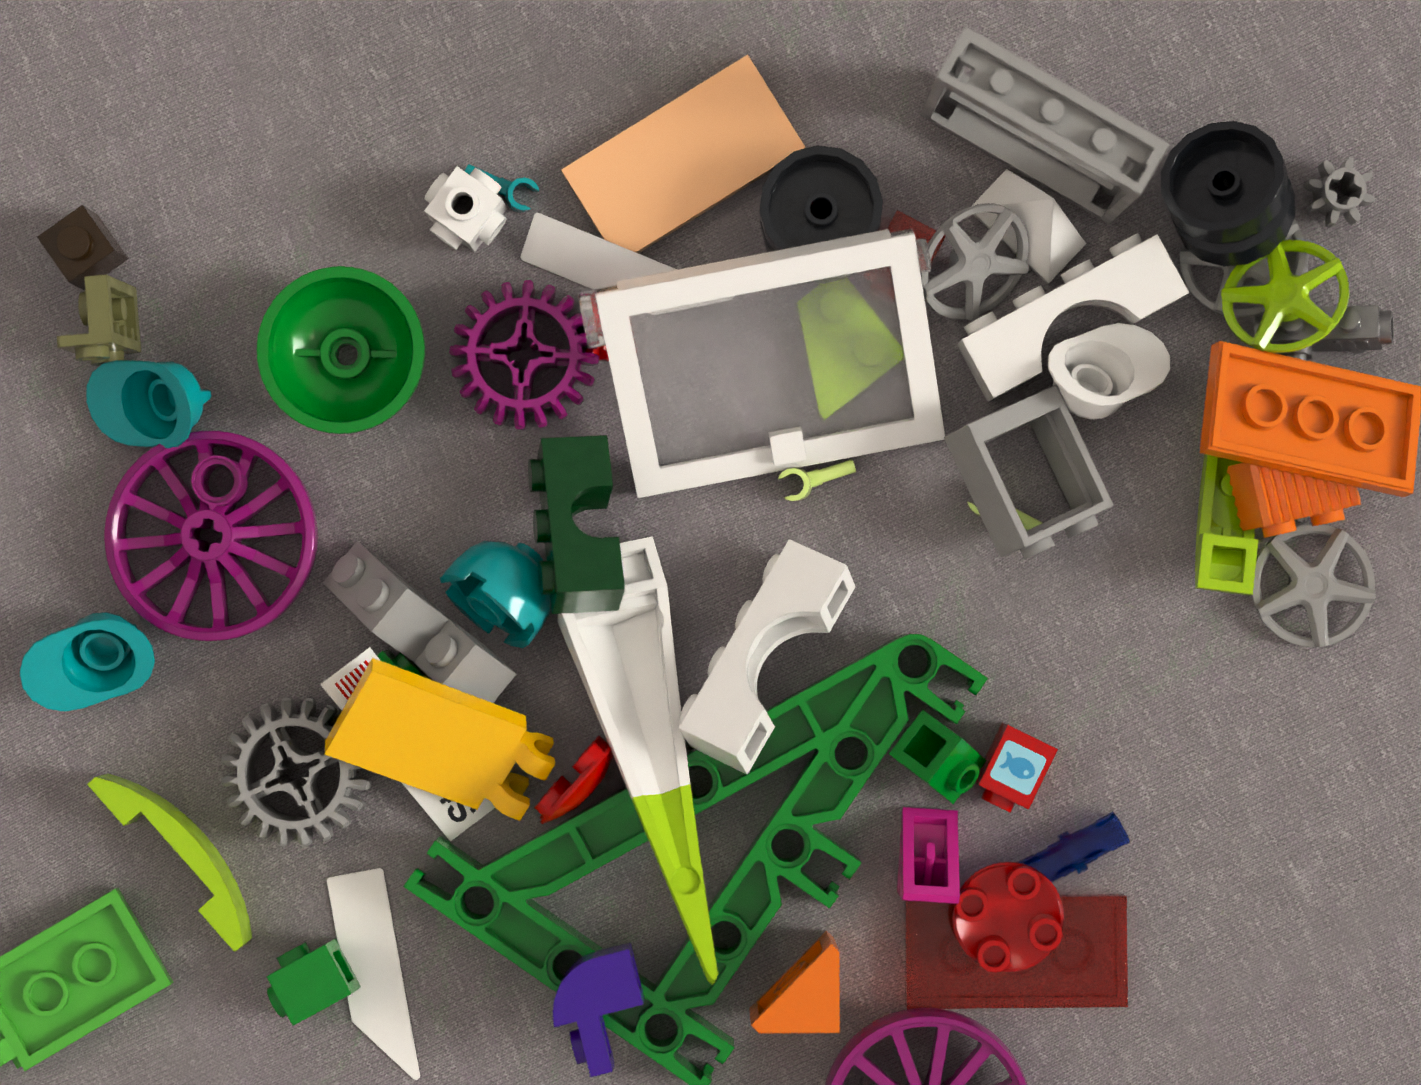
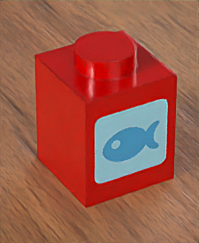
[975,723,1058,813]

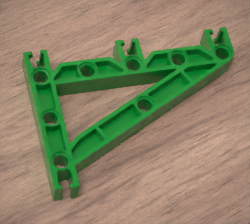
[403,634,988,1085]

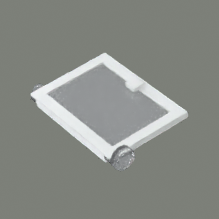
[578,229,945,498]

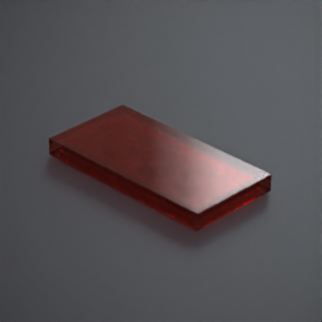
[904,894,1128,1009]

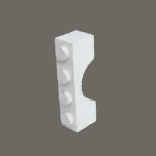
[957,233,1189,402]
[679,539,855,775]

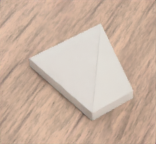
[972,169,1086,285]

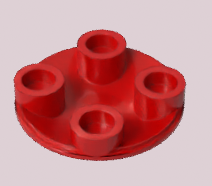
[534,735,613,824]
[952,862,1064,973]

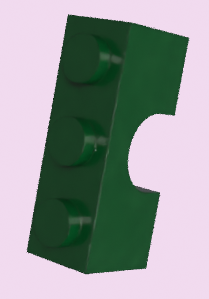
[528,435,625,614]

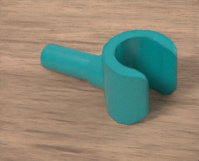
[465,164,539,213]

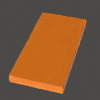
[1199,341,1421,497]

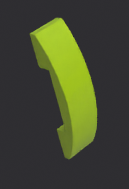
[1195,454,1258,596]
[87,774,252,952]

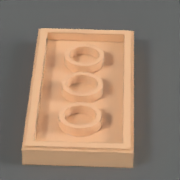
[561,54,806,253]

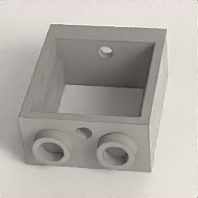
[944,385,1114,560]

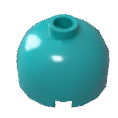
[440,541,551,648]

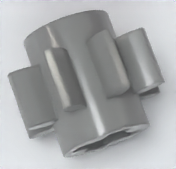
[1303,157,1376,228]

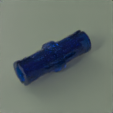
[1017,811,1130,882]

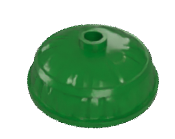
[257,266,425,434]

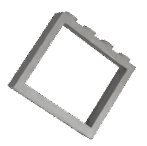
[920,26,1170,225]

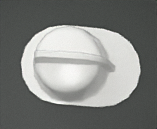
[1048,323,1170,420]

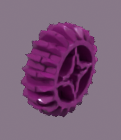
[449,280,599,430]

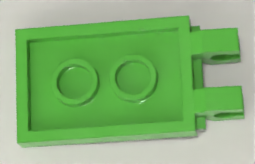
[0,888,173,1071]

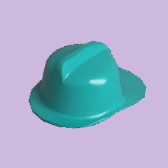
[86,360,212,448]
[19,612,155,712]

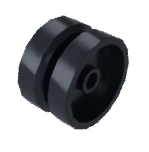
[1161,121,1295,267]
[759,145,883,283]

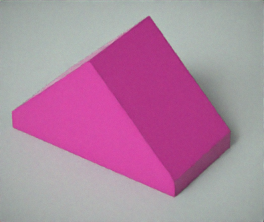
[897,807,960,904]

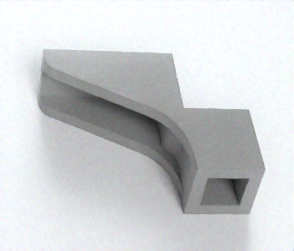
[323,540,517,703]

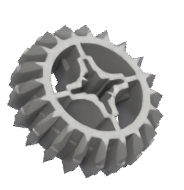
[221,697,372,847]

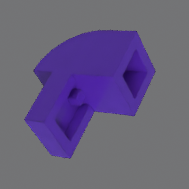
[553,942,644,1077]

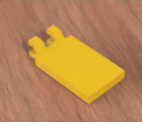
[324,658,555,821]

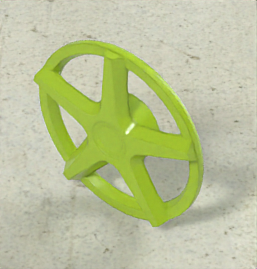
[1221,240,1349,353]

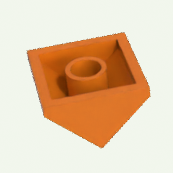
[749,930,840,1033]

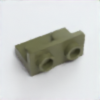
[57,274,142,366]

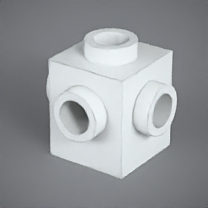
[424,166,507,252]

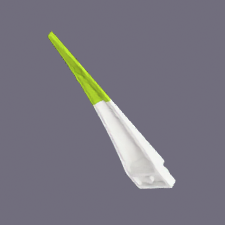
[557,536,718,985]

